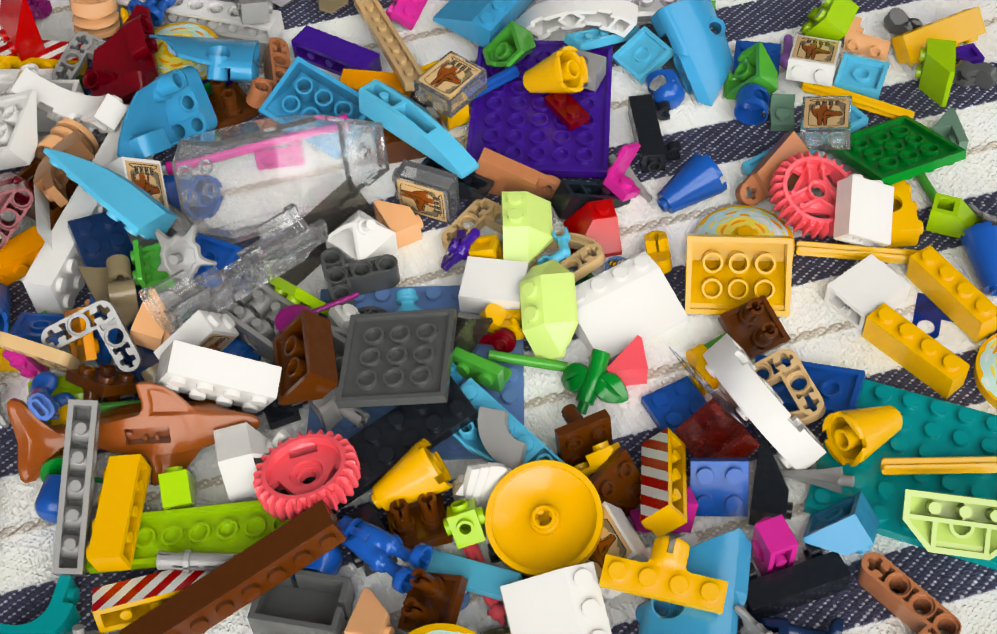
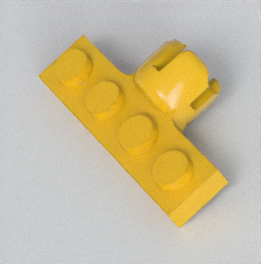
[599,536,728,615]

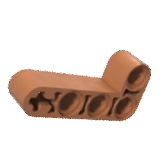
[246,37,291,109]
[857,552,962,634]

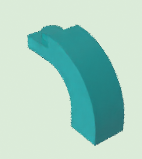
[0,574,81,634]

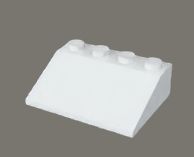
[0,89,38,170]
[574,251,689,363]
[500,562,612,634]

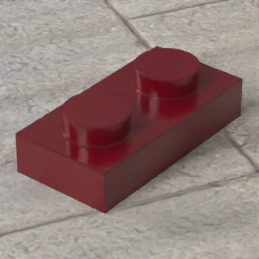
[544,93,590,131]

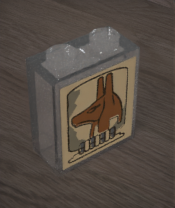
[414,51,487,118]
[800,96,852,150]
[392,159,461,225]

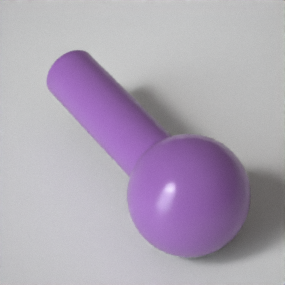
[779,34,793,69]

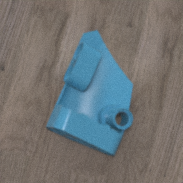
[650,0,733,107]
[149,34,260,84]
[117,66,218,159]
[635,528,752,634]

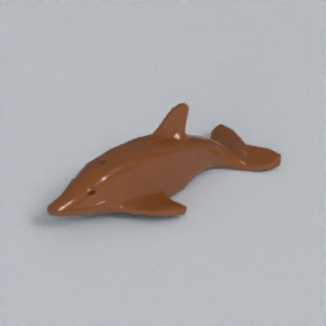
[6,382,260,486]

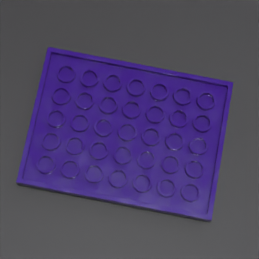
[466,40,613,178]

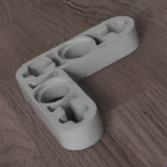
[51,32,106,80]
[41,300,142,372]

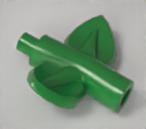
[561,349,629,415]

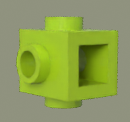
[443,498,486,549]

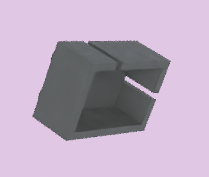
[247,570,355,634]

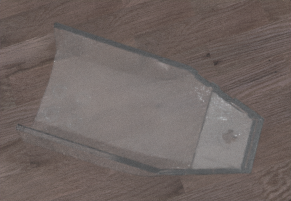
[172,114,390,243]

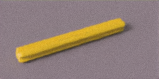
[801,82,915,119]
[796,240,920,264]
[880,456,997,475]

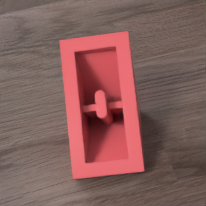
[606,335,648,386]

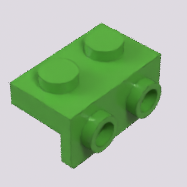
[130,239,175,294]
[452,347,512,393]

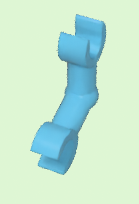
[537,227,571,265]

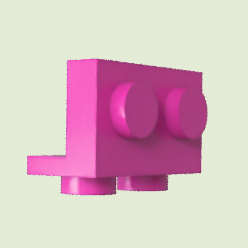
[386,0,428,30]

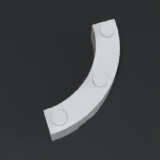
[515,0,638,40]
[5,68,129,133]
[702,333,827,470]

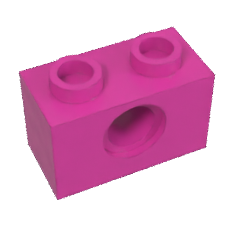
[751,514,798,576]

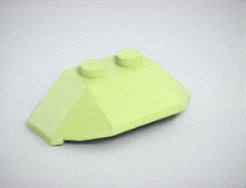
[501,191,553,265]
[519,259,578,360]
[902,489,997,560]

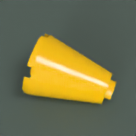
[523,46,588,93]
[822,405,903,467]
[371,439,453,511]

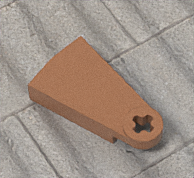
[735,131,812,206]
[475,147,561,199]

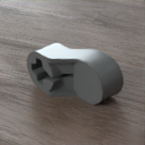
[883,8,923,34]
[953,60,997,89]

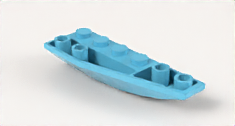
[359,79,479,179]
[43,148,178,241]
[452,377,565,464]

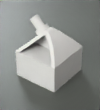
[325,210,398,263]
[213,422,289,503]

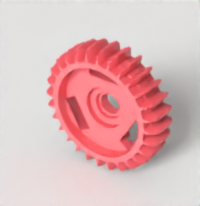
[768,151,851,240]
[253,429,361,522]

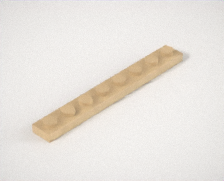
[354,0,428,92]

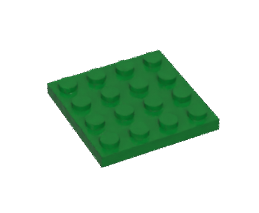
[825,115,966,186]

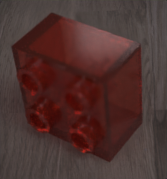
[674,395,760,458]

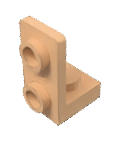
[842,16,891,61]

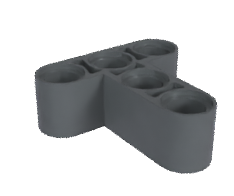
[320,248,400,307]

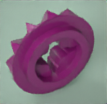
[27,0,52,20]

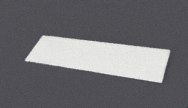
[33,180,52,250]

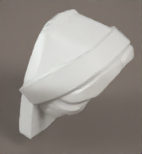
[452,462,512,512]

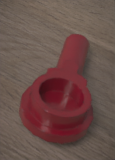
[464,328,516,353]

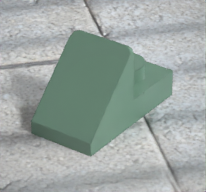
[768,94,795,131]
[932,108,969,150]

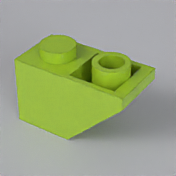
[926,193,982,239]
[158,466,196,510]

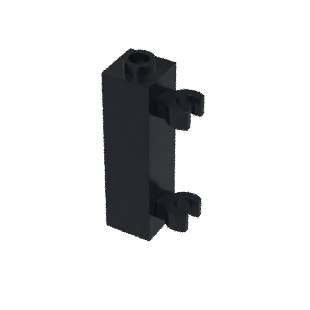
[628,94,681,173]
[743,543,851,621]

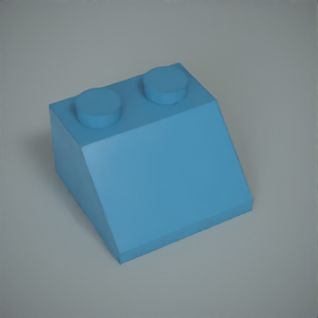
[803,491,879,556]

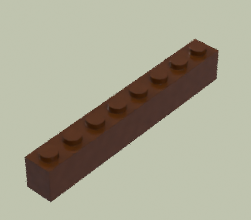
[119,500,347,634]

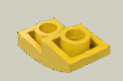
[574,440,620,478]

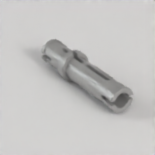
[156,549,239,573]

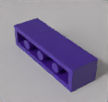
[291,25,382,76]

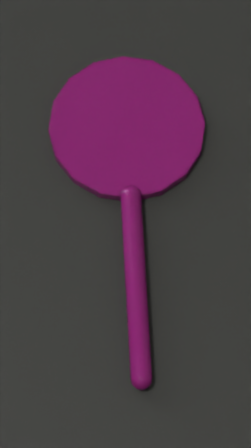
[275,292,359,333]

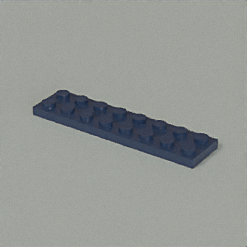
[68,212,159,397]

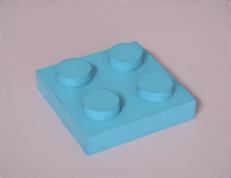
[612,26,675,85]
[833,53,890,100]

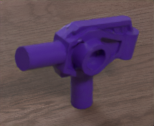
[441,228,481,271]

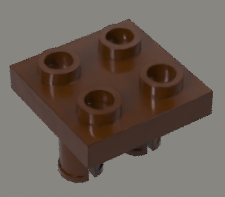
[208,80,259,133]
[717,295,791,360]
[65,364,142,403]
[554,404,613,467]
[589,448,641,517]
[386,492,453,549]
[397,568,468,632]

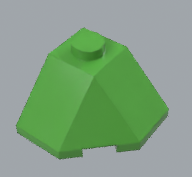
[482,21,536,67]
[724,41,778,100]

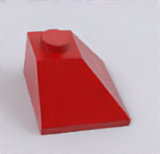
[563,198,622,257]

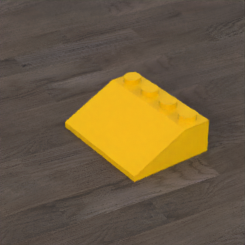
[685,234,793,317]

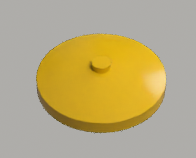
[485,460,604,577]

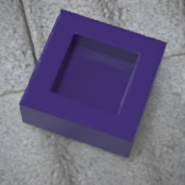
[956,43,985,64]

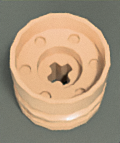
[69,0,121,39]
[34,118,99,160]

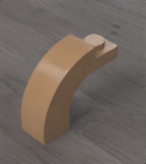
[34,129,95,208]

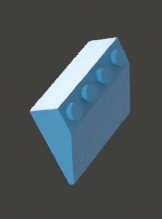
[433,0,534,48]
[258,56,372,160]

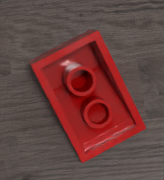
[0,0,46,61]

